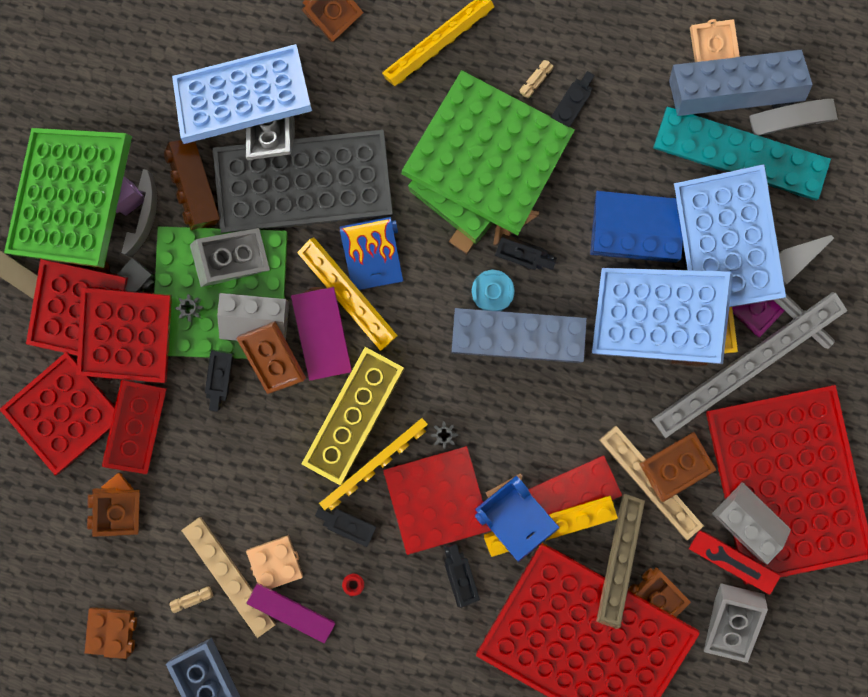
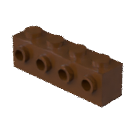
[164,140,220,230]

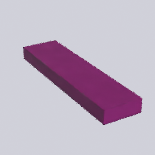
[246,582,335,644]

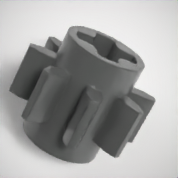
[175,294,205,322]
[431,421,458,449]

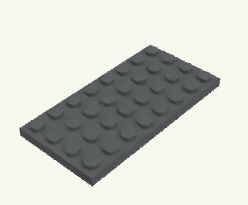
[213,130,393,233]

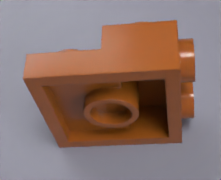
[301,0,364,42]
[87,488,140,537]
[628,568,691,617]
[85,608,137,659]

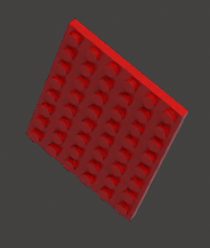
[706,385,868,585]
[476,543,700,697]

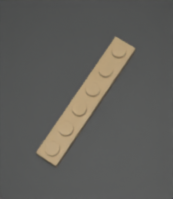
[599,426,703,540]
[181,517,276,638]

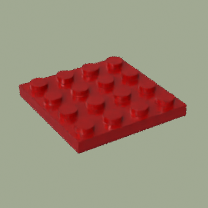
[26,259,128,355]
[76,287,172,383]
[0,352,115,475]
[383,446,491,555]

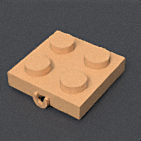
[690,19,740,62]
[246,535,303,589]

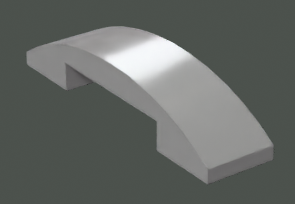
[749,99,838,136]
[121,169,157,257]

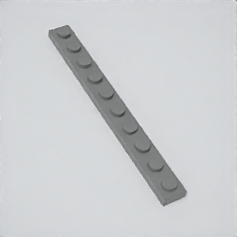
[652,292,847,438]

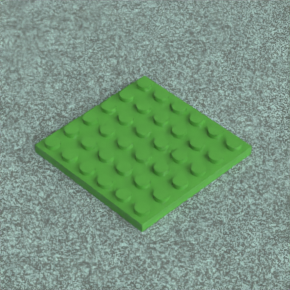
[401,70,575,236]
[4,128,132,268]
[154,227,288,359]

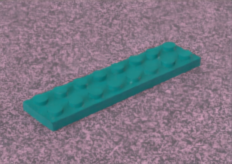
[653,107,831,201]

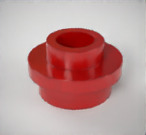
[342,573,364,596]

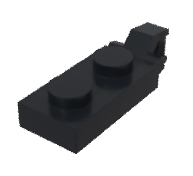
[551,71,595,127]
[495,234,557,270]
[205,350,234,412]
[315,507,376,547]
[444,544,480,608]

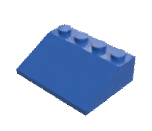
[590,191,683,263]

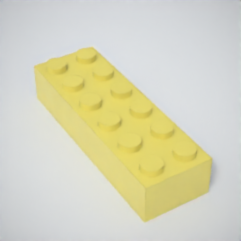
[302,347,404,485]

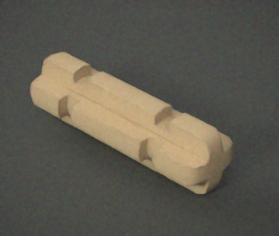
[520,60,553,98]
[170,586,213,613]

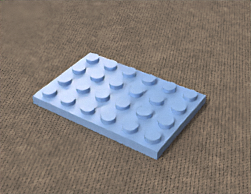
[172,44,312,144]
[674,165,787,307]
[592,268,733,364]

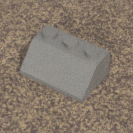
[217,293,290,341]
[712,483,791,564]

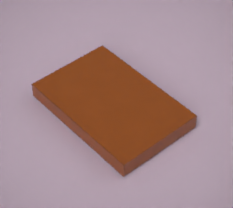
[236,321,306,394]
[639,432,716,502]

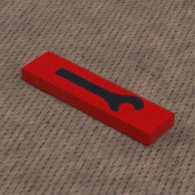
[689,529,781,595]

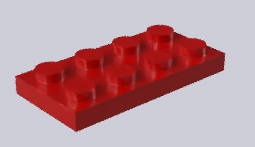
[102,380,166,474]
[528,455,622,515]

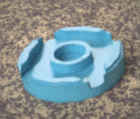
[471,269,515,311]

